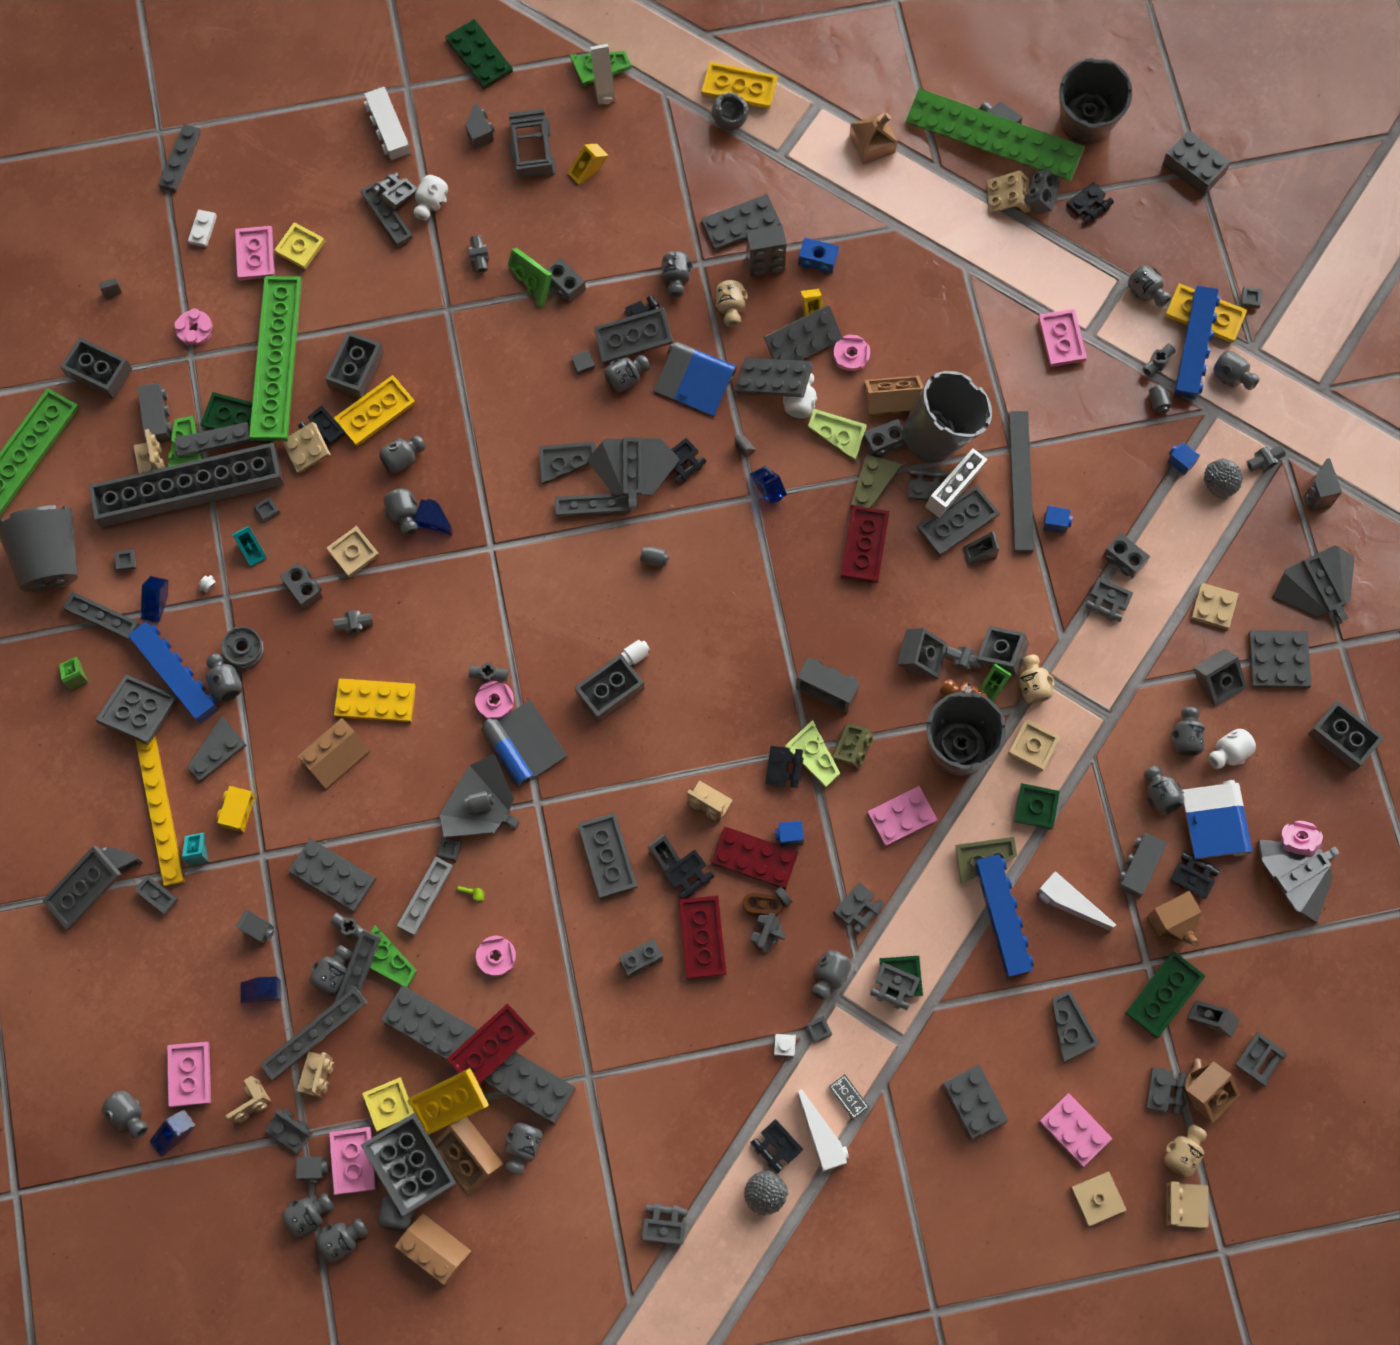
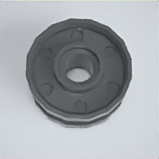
[221,626,264,670]

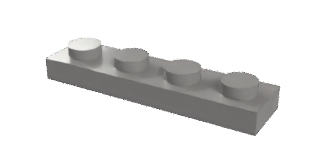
[397,857,453,936]

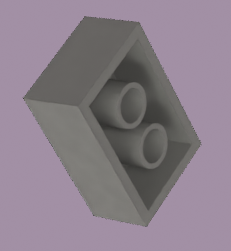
[1162,130,1231,196]
[746,225,787,276]
[325,331,384,399]
[61,337,132,399]
[574,654,645,723]
[796,658,860,714]
[1308,700,1384,772]
[941,1064,1008,1141]

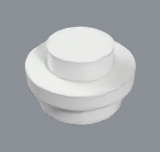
[198,575,216,593]

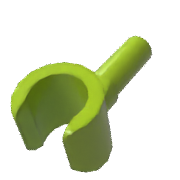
[457,886,484,901]

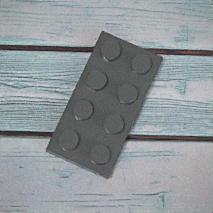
[701,194,781,251]
[763,305,843,360]
[594,307,674,363]
[735,358,813,397]
[917,485,1000,557]
[578,813,638,899]
[288,838,376,912]
[42,846,122,930]

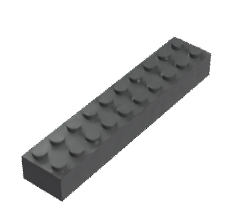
[89,443,284,527]
[381,985,576,1125]

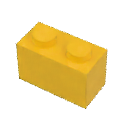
[217,786,255,833]

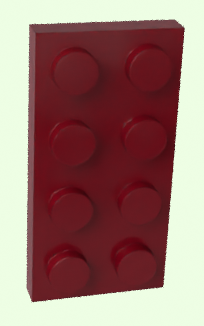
[841,505,890,583]
[711,826,799,889]
[679,895,727,979]
[447,1003,535,1085]

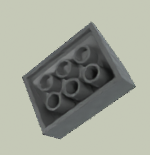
[360,1113,456,1217]

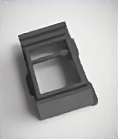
[509,108,556,178]

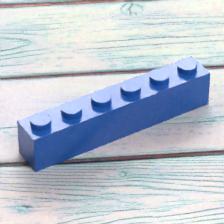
[1174,285,1221,399]
[128,621,218,724]
[974,854,1034,978]

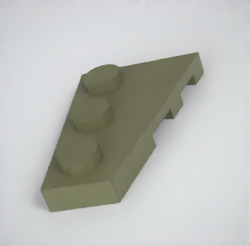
[851,454,902,508]
[955,837,1017,884]

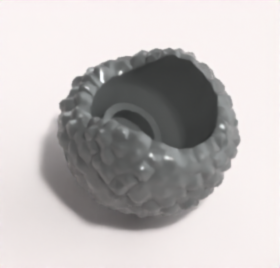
[711,92,749,130]
[1204,458,1243,498]
[744,1170,788,1216]

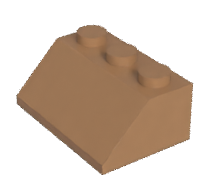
[864,376,924,415]
[298,718,370,790]
[433,1117,503,1195]
[395,1213,472,1286]

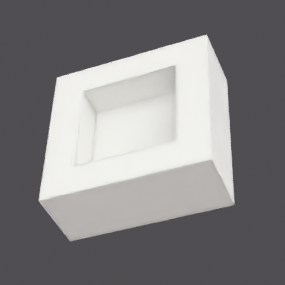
[774,1034,796,1057]

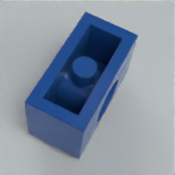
[798,237,839,273]

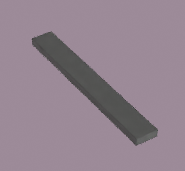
[1009,411,1034,552]

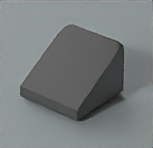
[735,435,756,457]

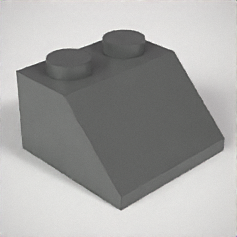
[1304,458,1342,511]
[977,626,1029,677]
[897,628,947,678]
[1193,649,1247,706]

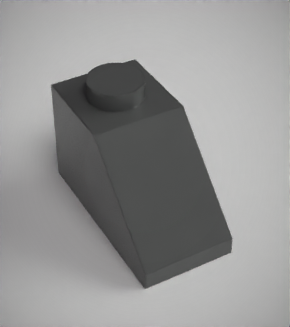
[100,847,143,873]
[236,909,274,944]
[1188,1000,1240,1037]

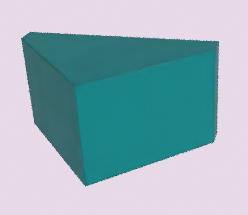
[232,526,267,567]
[182,832,209,866]

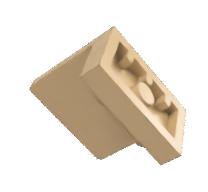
[987,170,1031,213]
[134,429,165,473]
[687,780,733,821]
[297,1052,334,1098]
[225,1076,271,1124]
[1166,1182,1209,1228]

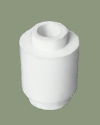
[621,639,650,666]

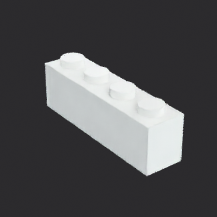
[364,86,411,161]
[925,449,988,518]

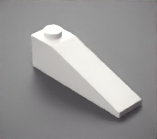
[590,44,615,105]
[1037,871,1116,931]
[797,1090,849,1172]

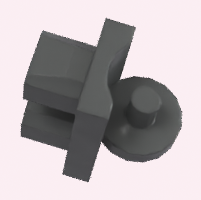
[750,912,786,953]

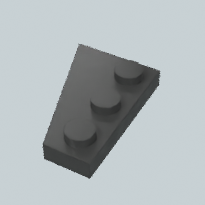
[188,716,247,782]
[1051,990,1100,1063]

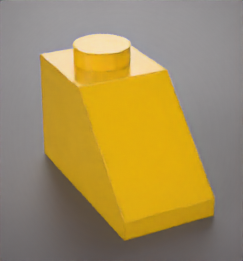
[567,144,608,184]
[801,289,823,316]

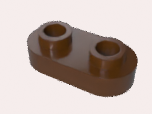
[743,893,783,915]

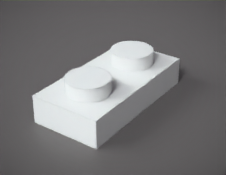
[188,209,217,248]

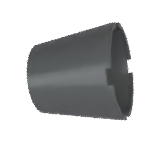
[1059,58,1132,144]
[903,371,992,462]
[0,505,78,593]
[926,692,1006,777]

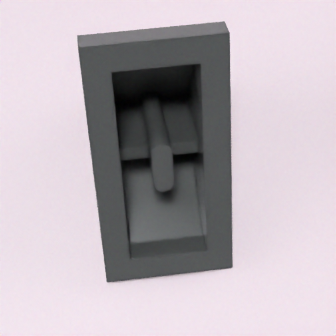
[964,531,999,564]
[648,834,680,871]

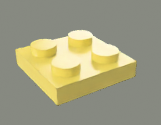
[274,222,325,270]
[362,1077,414,1132]

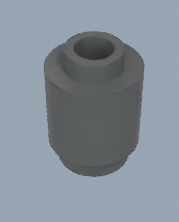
[1148,385,1172,414]
[640,546,669,568]
[464,790,495,814]

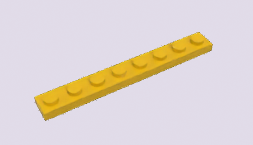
[135,736,185,887]

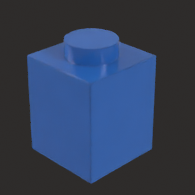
[1167,442,1200,475]
[1043,506,1073,533]
[775,821,804,846]

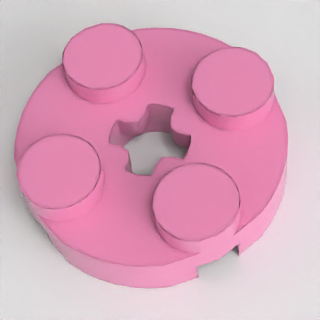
[174,309,213,346]
[833,335,870,371]
[475,681,514,720]
[1281,821,1323,857]
[476,936,516,977]

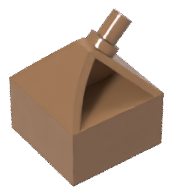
[849,112,897,164]
[1147,891,1202,947]
[1185,1058,1240,1123]

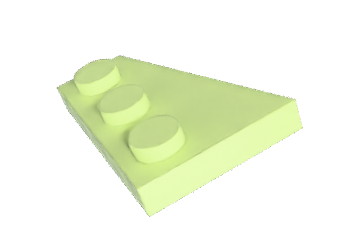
[808,409,867,461]
[785,720,840,788]

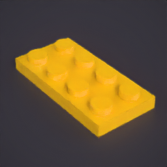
[701,62,778,109]
[1165,283,1247,343]
[334,375,416,447]
[334,678,416,723]
[408,1068,489,1135]

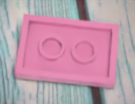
[235,226,275,281]
[1038,309,1087,367]
[867,786,938,847]
[167,1042,211,1107]
[1039,1093,1113,1167]
[329,1127,376,1195]

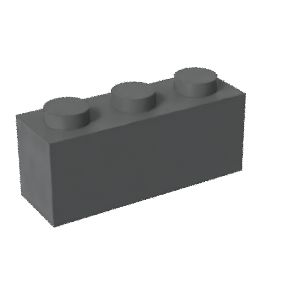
[138,383,173,442]
[1118,832,1167,899]

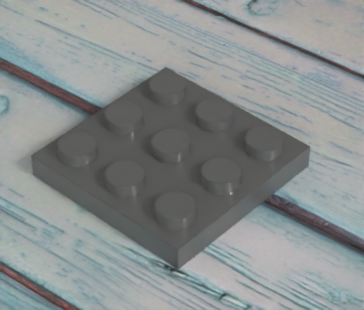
[1249,630,1311,688]
[96,674,178,745]

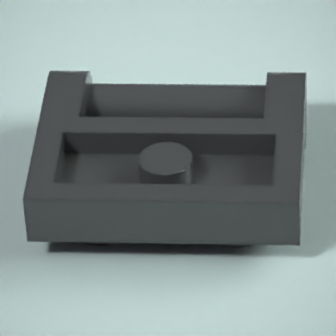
[1234,1032,1287,1087]

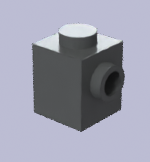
[296,1157,328,1184]

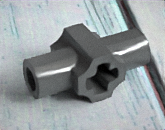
[468,235,489,273]
[1142,344,1176,377]
[1246,445,1286,472]
[333,610,373,634]
[944,646,983,671]
[469,663,509,683]
[330,913,367,940]

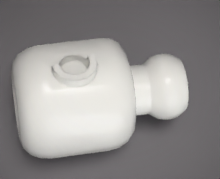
[414,175,448,221]
[783,373,818,419]
[1208,729,1256,769]

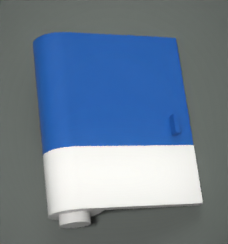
[1182,780,1253,859]

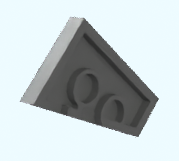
[539,441,595,484]

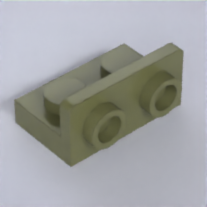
[833,723,873,769]

